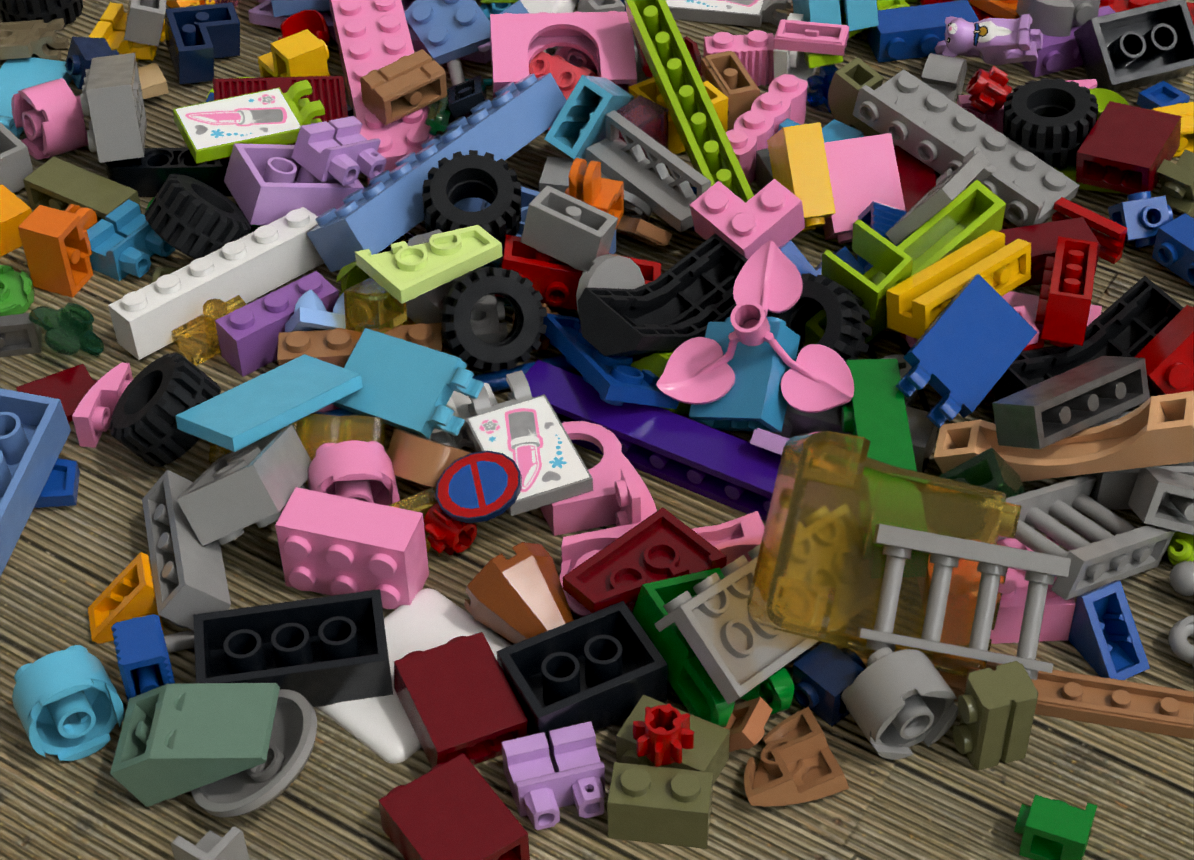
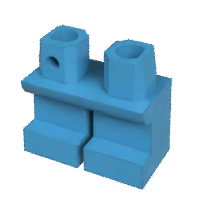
[87,199,175,281]

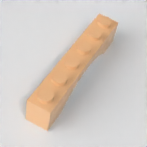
[934,391,1194,490]

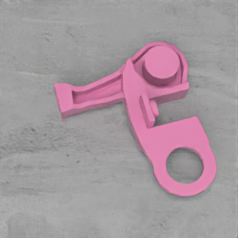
[540,421,769,617]

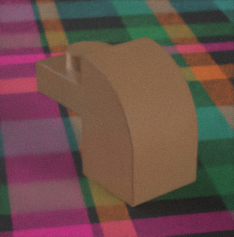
[387,428,472,489]

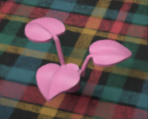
[656,240,854,413]

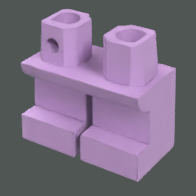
[291,116,387,186]
[501,721,605,830]

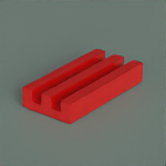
[1051,197,1127,264]

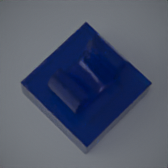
[807,64,838,113]

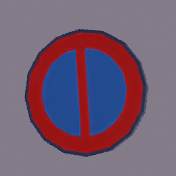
[436,451,522,524]

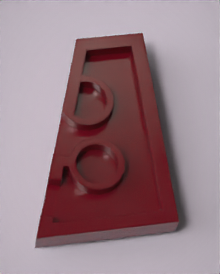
[563,507,727,613]

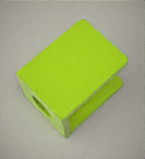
[821,219,913,321]

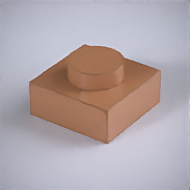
[724,697,773,752]

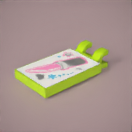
[173,80,325,164]

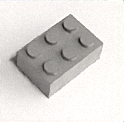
[176,424,312,546]

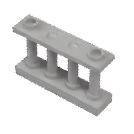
[979,474,1175,600]
[856,524,1071,680]

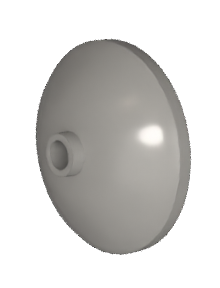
[191,689,317,817]

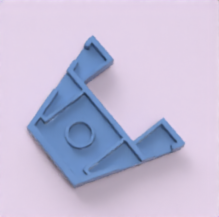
[404,0,529,65]

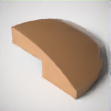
[744,707,849,807]

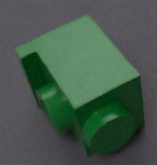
[1014,794,1097,860]

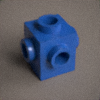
[1108,191,1173,248]

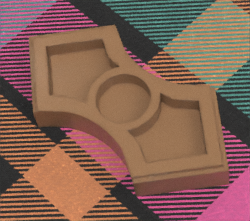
[616,215,672,247]

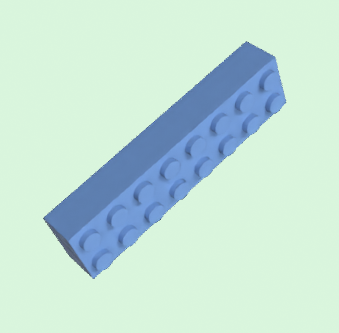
[306,73,567,272]

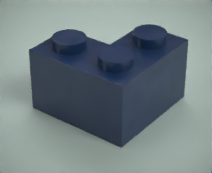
[165,2,240,84]

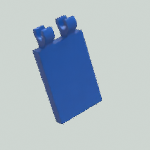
[896,274,1037,428]

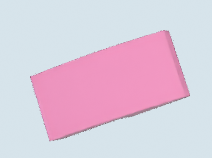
[72,362,133,448]

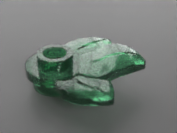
[28,303,104,357]

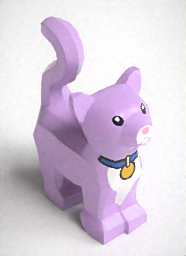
[934,14,1043,65]

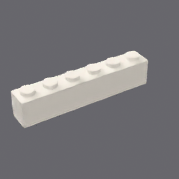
[108,207,324,360]

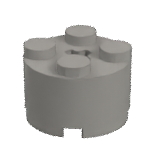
[841,647,958,760]

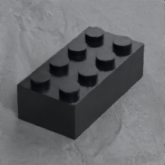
[193,589,393,707]

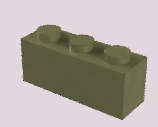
[23,156,142,221]

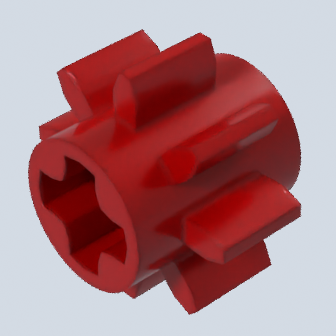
[966,65,1012,114]
[424,503,477,555]
[633,704,694,767]

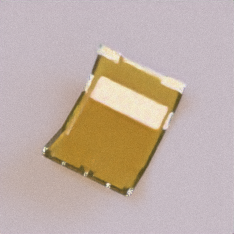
[747,431,1022,677]

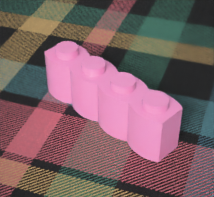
[726,74,808,185]

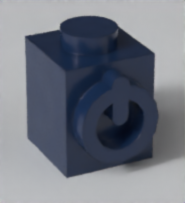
[65,37,119,89]
[792,639,866,727]

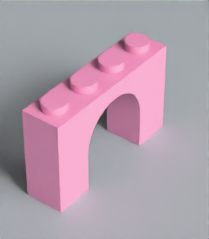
[490,11,637,99]

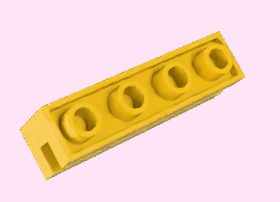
[886,230,1031,339]

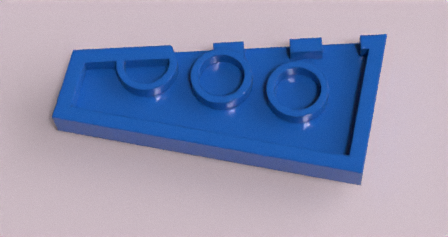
[543,313,679,409]

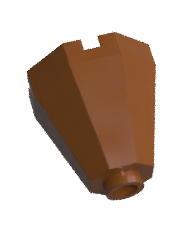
[464,542,574,644]

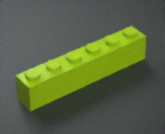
[804,180,1006,347]

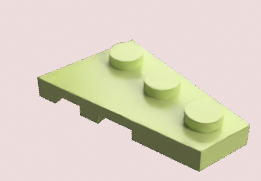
[355,225,503,304]

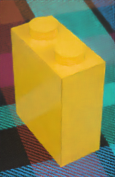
[767,122,836,233]

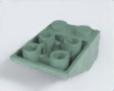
[110,683,280,807]

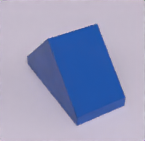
[1068,580,1150,680]

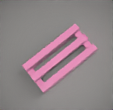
[774,19,850,56]

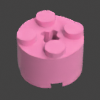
[11,78,88,160]
[307,440,400,508]

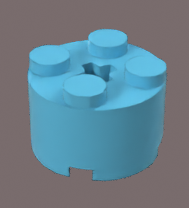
[12,645,124,761]

